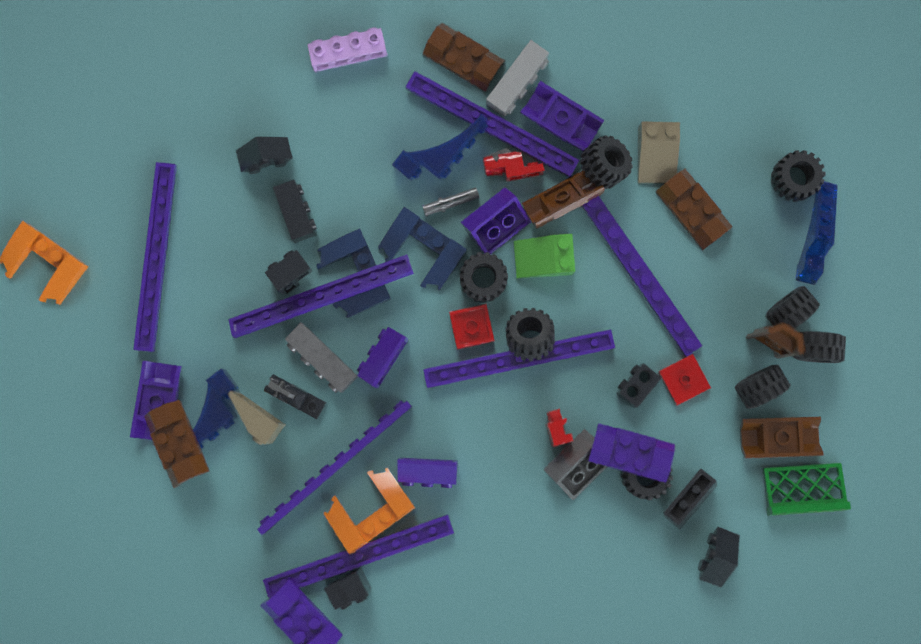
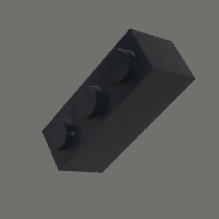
[273,179,317,243]
[663,469,717,530]

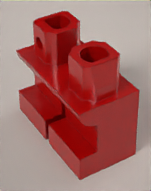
[545,409,573,447]

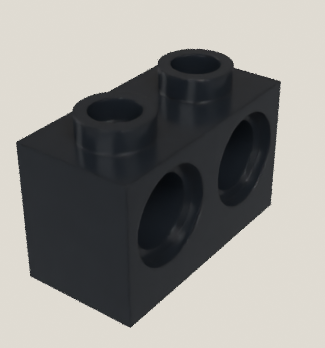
[617,363,661,408]

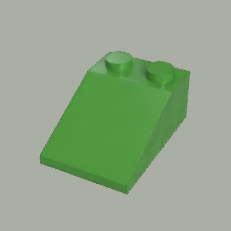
[514,234,575,279]

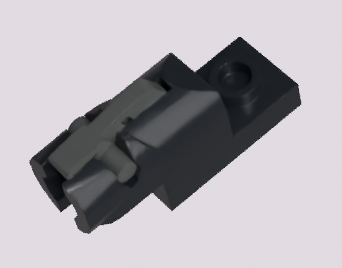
[264,374,327,419]

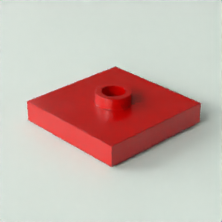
[449,304,495,350]
[658,354,711,406]

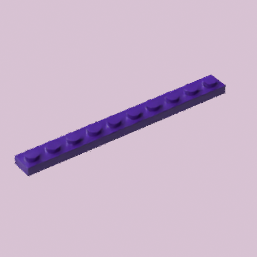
[405,71,579,178]
[133,162,177,352]
[581,196,703,357]
[228,254,414,339]
[423,329,615,388]
[257,400,412,535]
[263,514,454,598]

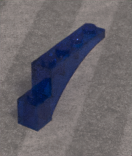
[392,114,488,181]
[796,181,838,285]
[193,368,239,450]

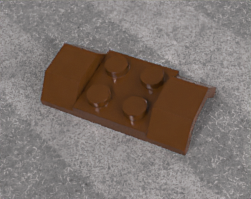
[422,23,505,93]
[656,169,733,250]
[522,171,605,229]
[746,323,804,359]
[144,400,210,488]
[740,416,824,458]

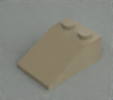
[638,121,680,183]
[228,391,286,445]

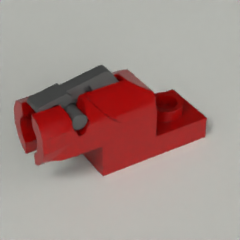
[483,148,544,182]

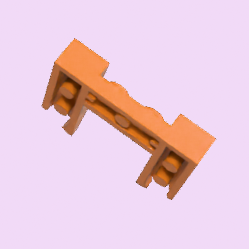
[0,221,89,305]
[324,468,415,554]

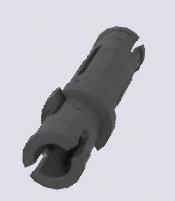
[422,187,480,217]

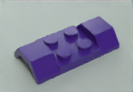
[520,81,604,151]
[130,361,182,440]
[588,423,675,483]
[260,578,343,644]

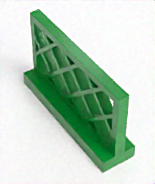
[763,463,851,516]

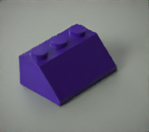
[461,187,531,255]
[357,327,408,388]
[397,458,458,488]

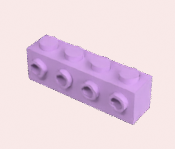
[307,28,387,72]

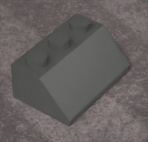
[543,429,607,500]

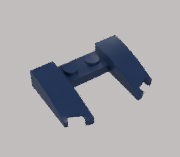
[378,207,467,290]
[316,228,391,318]

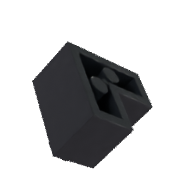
[236,137,293,174]
[265,250,312,296]
[698,526,740,588]
[324,567,372,610]

